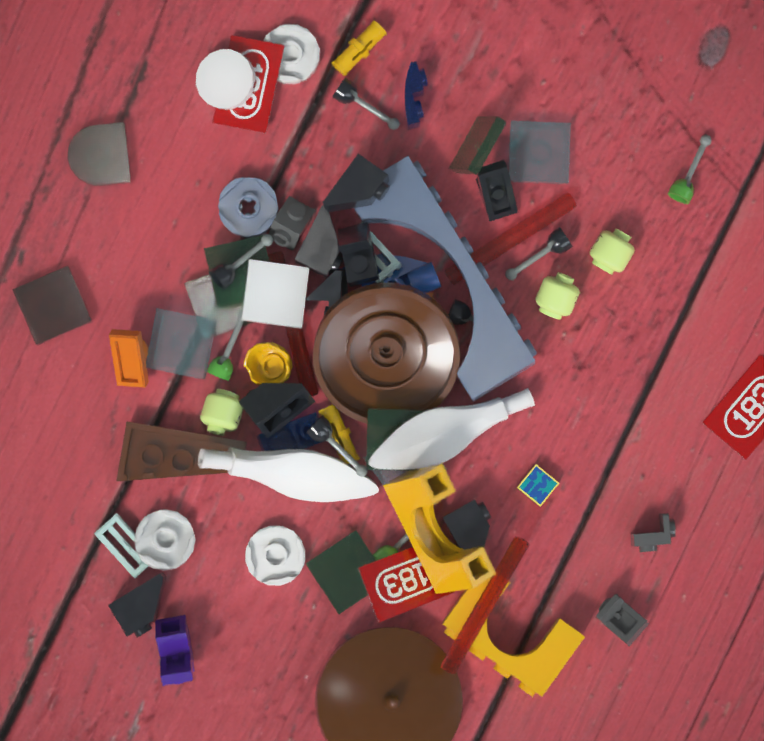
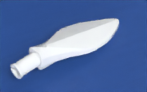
[368,388,535,470]
[198,447,379,502]

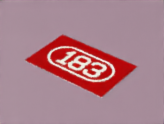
[212,35,285,133]
[702,354,764,460]
[358,547,455,622]

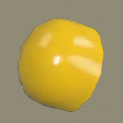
[244,342,292,385]

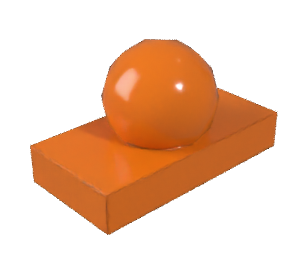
[109,329,149,388]

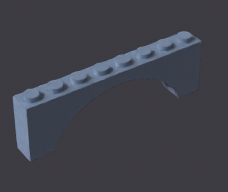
[354,156,537,402]

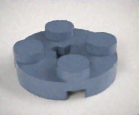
[218,177,279,238]

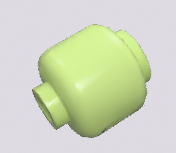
[590,228,635,275]
[535,272,580,319]
[200,389,244,436]

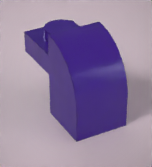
[155,615,195,686]

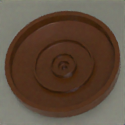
[313,283,460,426]
[315,627,463,741]

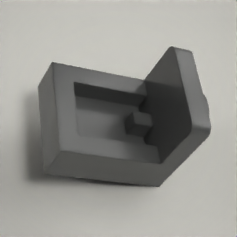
[268,196,315,251]
[630,513,676,552]
[596,594,649,647]

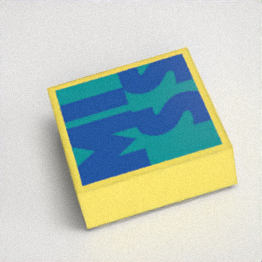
[517,464,559,507]

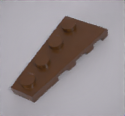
[116,422,247,481]

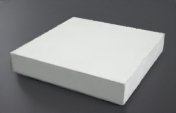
[241,259,309,328]

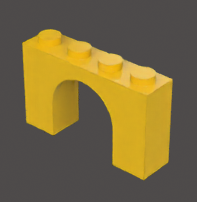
[383,463,496,594]
[442,572,585,697]

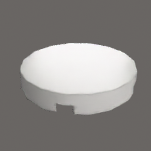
[264,24,320,84]
[196,49,256,110]
[134,509,196,571]
[245,526,305,586]

